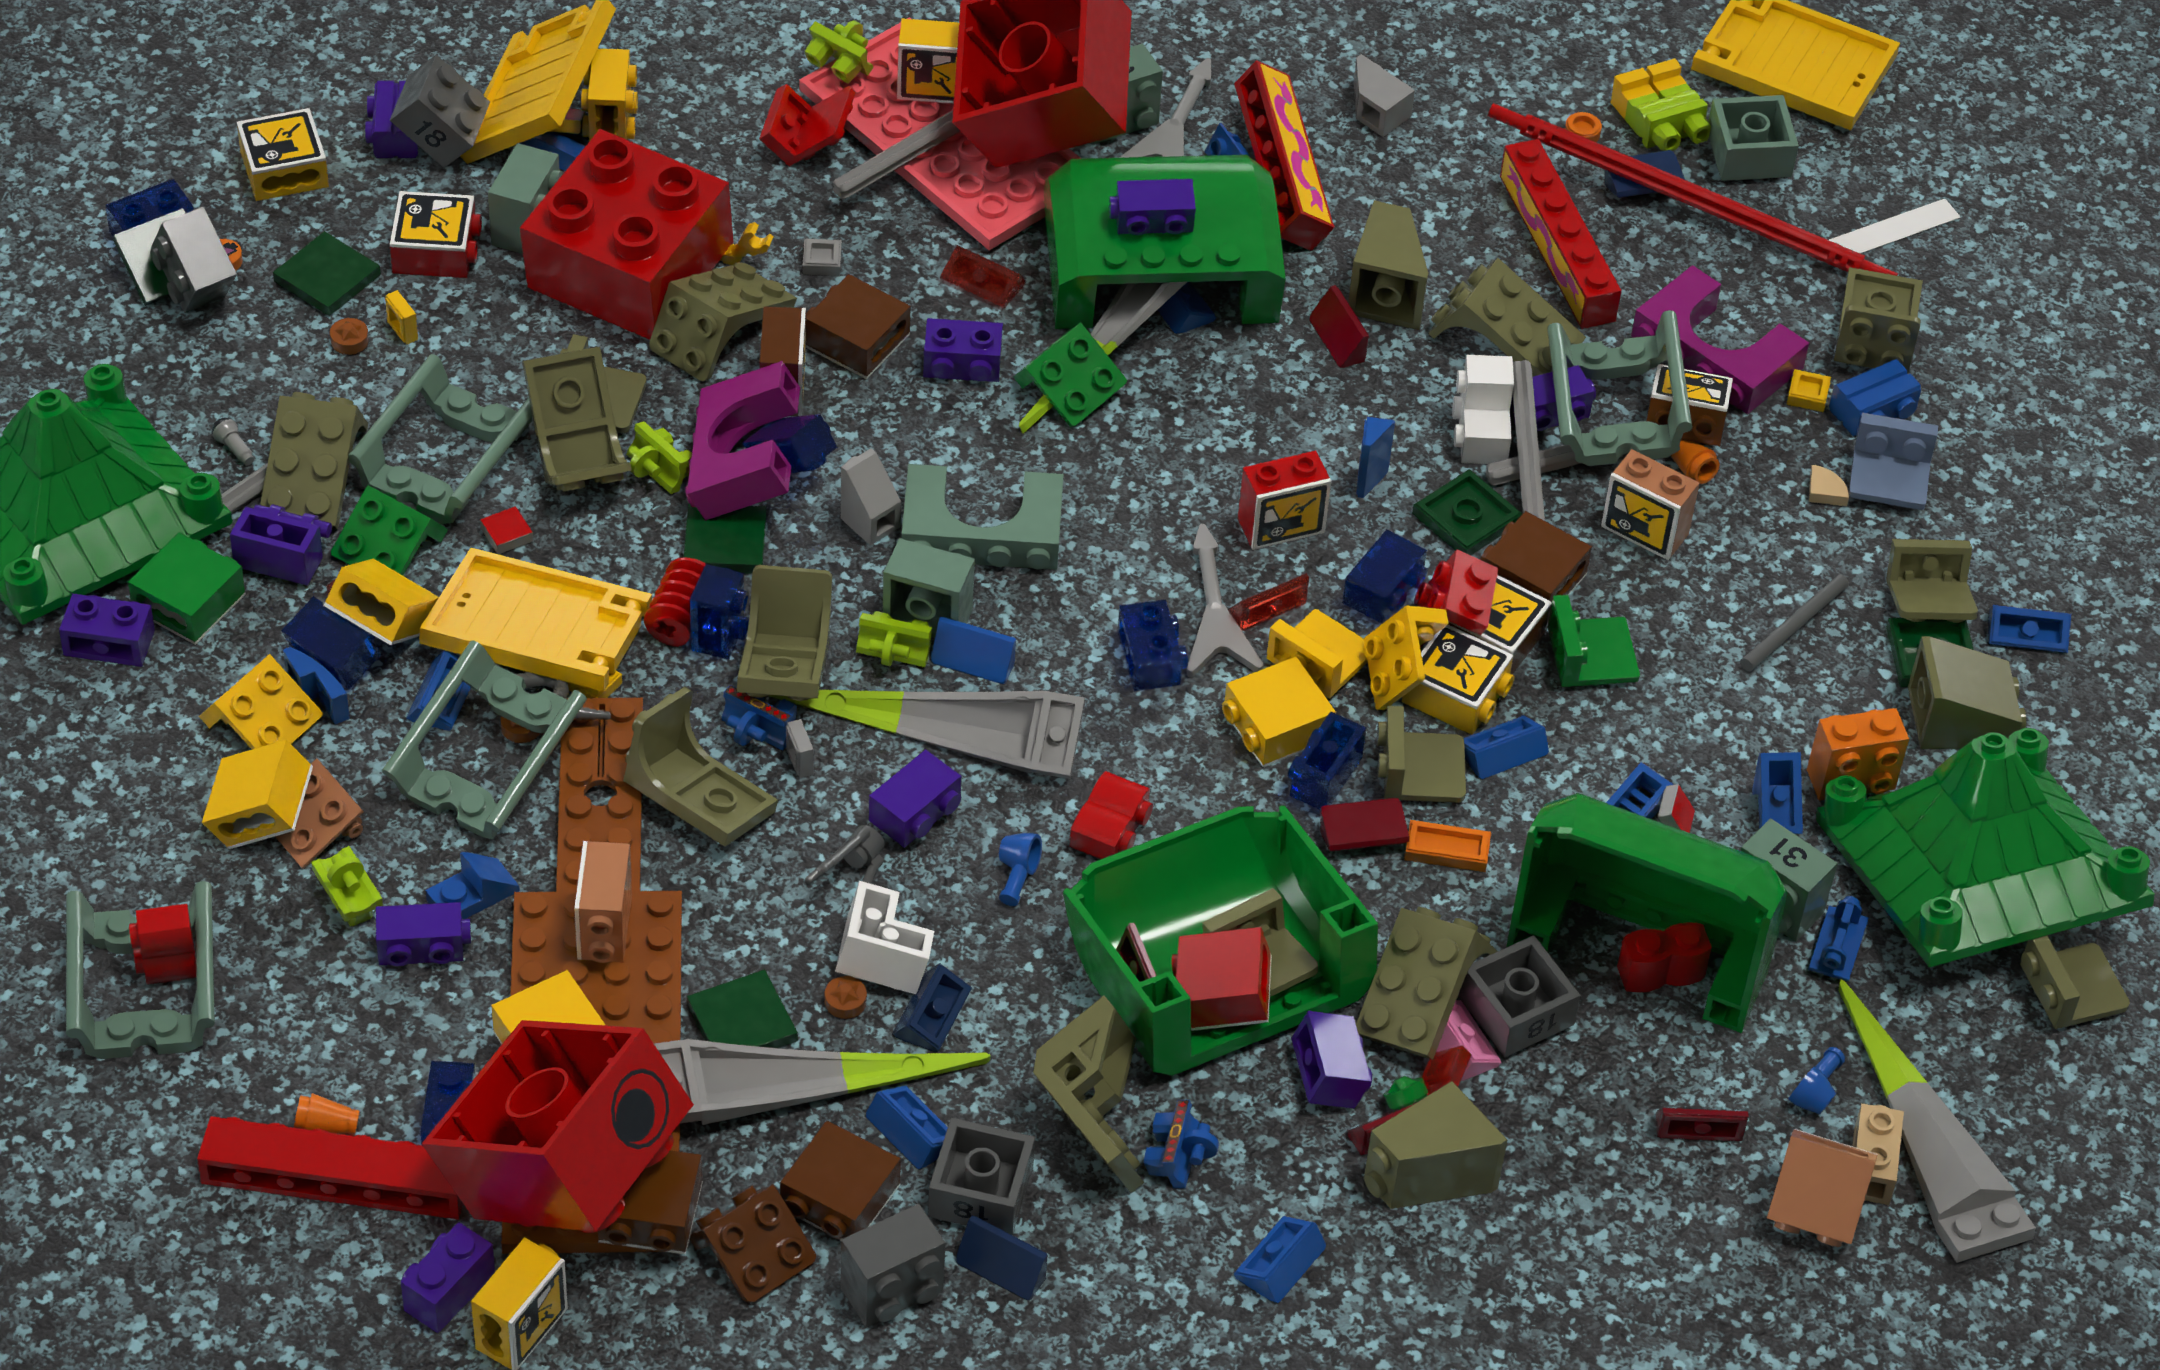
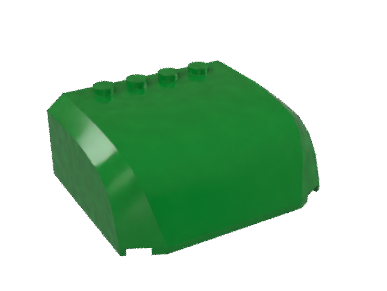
[1044,155,1286,329]
[1506,793,1787,1033]
[1063,805,1378,1076]

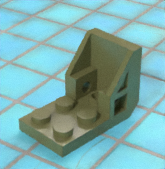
[1033,995,1144,1193]

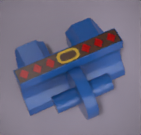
[722,685,797,751]
[1144,1100,1219,1189]

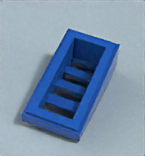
[1606,762,1674,819]

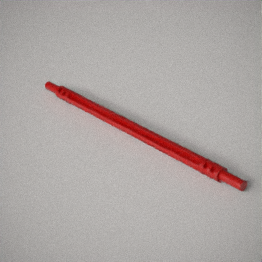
[1488,103,1898,276]

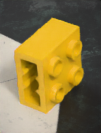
[581,49,638,141]

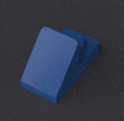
[1752,752,1803,834]
[425,852,520,919]

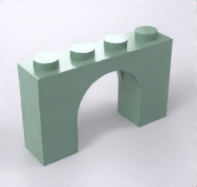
[901,464,1064,570]

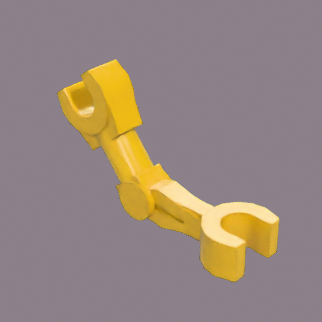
[720,222,774,265]

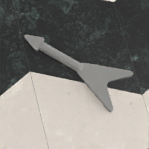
[1119,58,1211,158]
[1186,524,1263,677]

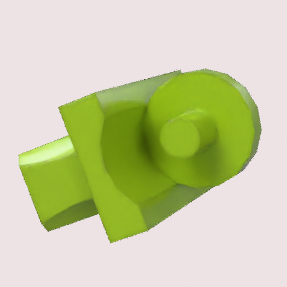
[804,20,874,83]
[626,421,692,494]
[856,611,932,667]
[311,846,383,926]

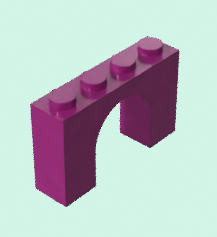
[1631,265,1809,415]
[685,361,800,520]

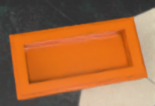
[1404,820,1491,872]

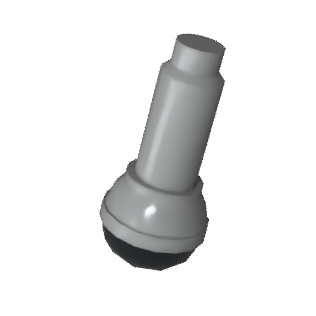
[212,418,255,466]

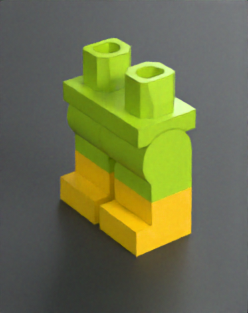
[1611,58,1711,151]

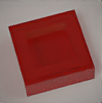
[1421,1045,1472,1095]

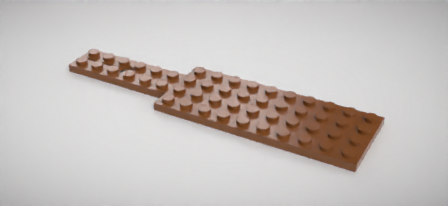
[501,698,682,1254]

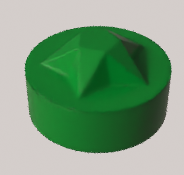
[1383,1076,1428,1110]

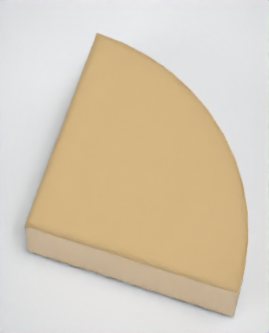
[1809,465,1849,506]

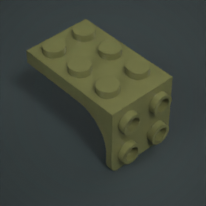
[1428,258,1586,377]
[649,263,797,381]
[1834,267,1923,374]
[522,347,632,491]
[260,392,368,530]
[737,565,833,701]
[623,687,778,846]
[1356,907,1498,1060]

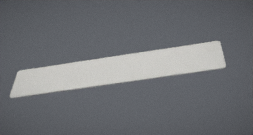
[1829,199,1960,253]

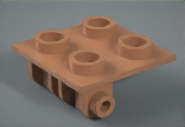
[275,758,364,869]

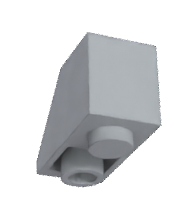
[1353,54,1415,137]
[841,448,901,546]

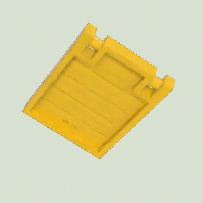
[460,0,616,164]
[1691,0,1900,130]
[419,548,652,692]

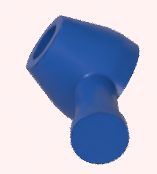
[999,833,1042,906]
[1788,1047,1845,1114]

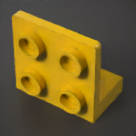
[1364,605,1448,710]
[1266,609,1368,699]
[199,654,323,749]

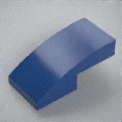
[283,647,350,725]

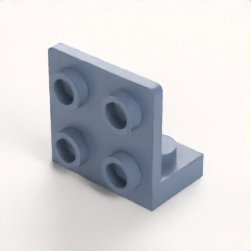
[1849,413,1938,510]

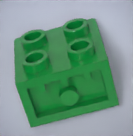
[1013,322,1127,427]
[331,485,448,575]
[1547,595,1640,687]

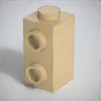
[1852,1103,1904,1205]

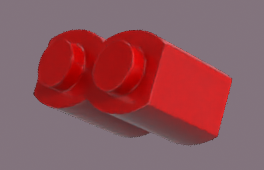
[1070,771,1153,859]
[129,903,196,985]
[1617,922,1712,993]

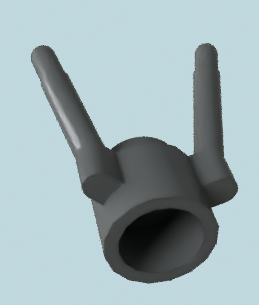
[805,825,885,884]

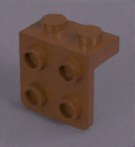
[689,1184,816,1303]

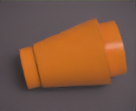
[1671,439,1720,484]
[294,1093,360,1136]

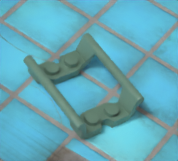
[1547,310,1692,466]
[348,354,533,524]
[382,640,587,839]
[66,881,215,1059]

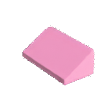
[1436,1000,1502,1081]

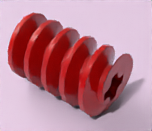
[644,557,716,647]

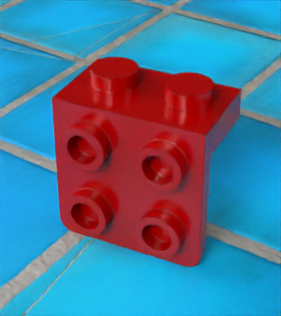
[759,84,856,167]
[1414,549,1498,649]

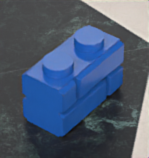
[1829,359,1921,436]

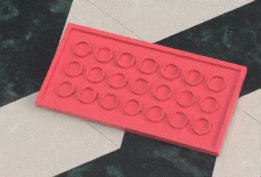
[799,17,1082,250]

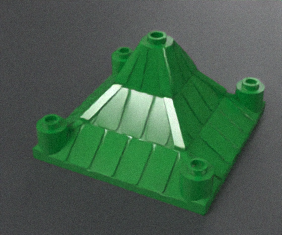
[0,364,233,625]
[1816,728,2155,967]

